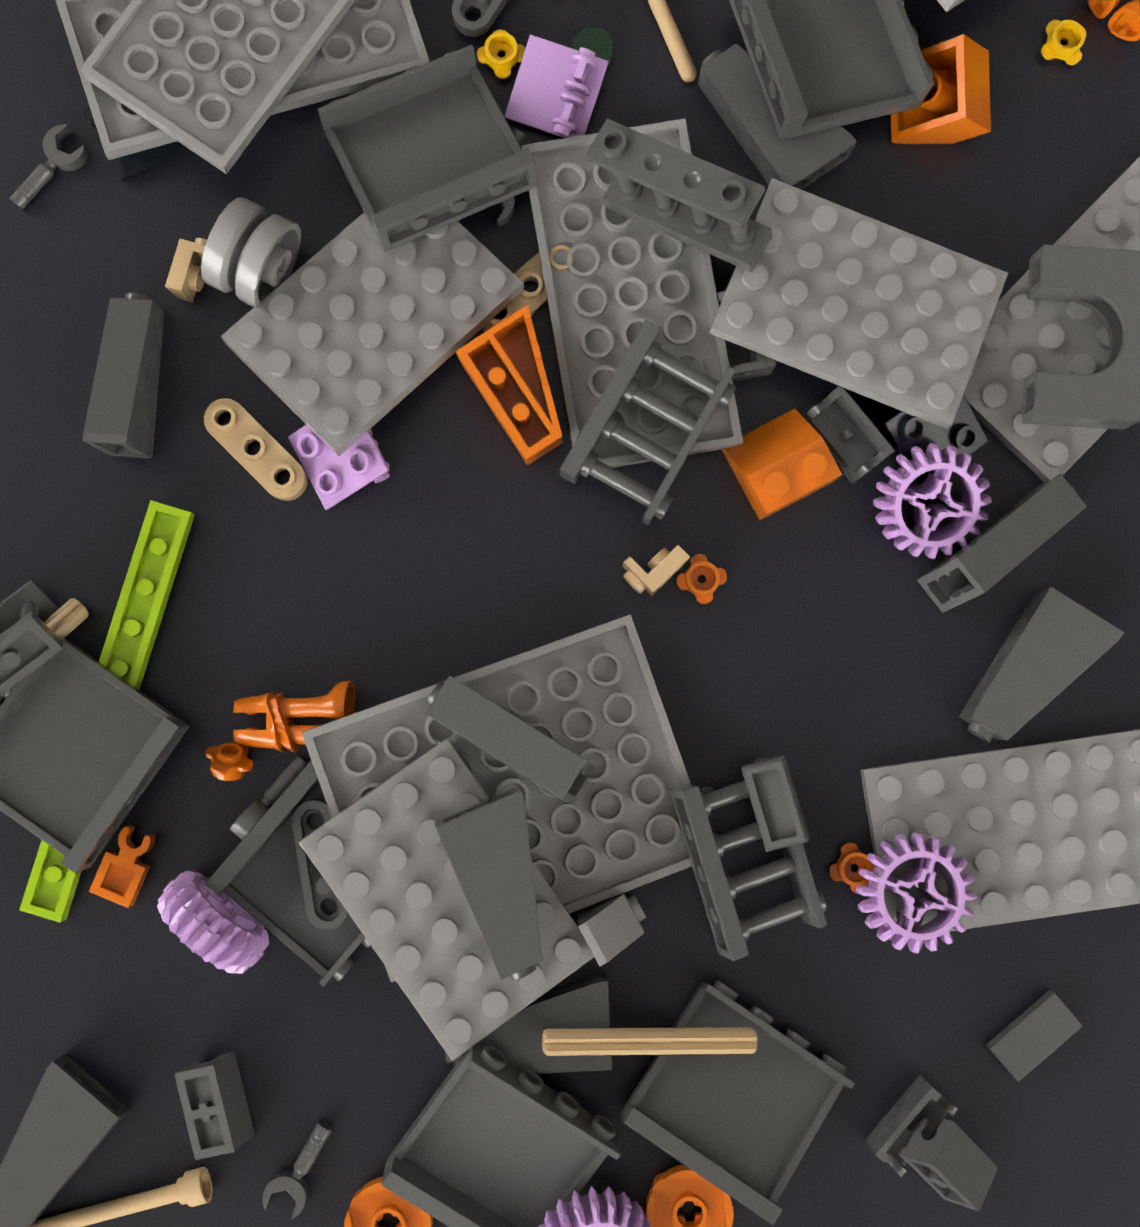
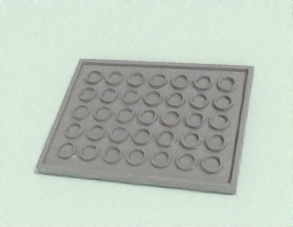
[302,614,692,982]

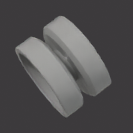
[201,197,301,308]

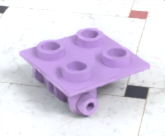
[504,34,609,138]
[288,425,390,510]

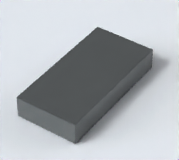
[741,754,810,852]
[986,990,1083,1082]

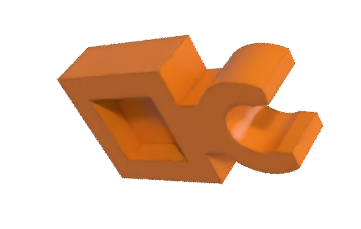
[89,825,155,908]

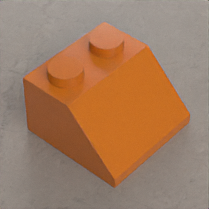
[891,34,991,144]
[722,408,842,521]

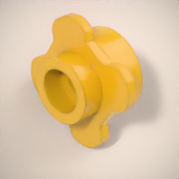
[1041,20,1087,65]
[477,29,525,79]

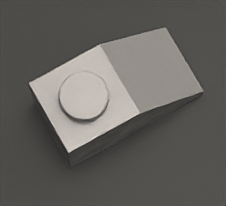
[577,893,647,966]

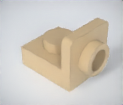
[165,238,207,303]
[623,545,690,596]

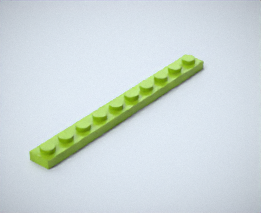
[19,500,195,923]

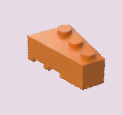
[456,304,563,465]

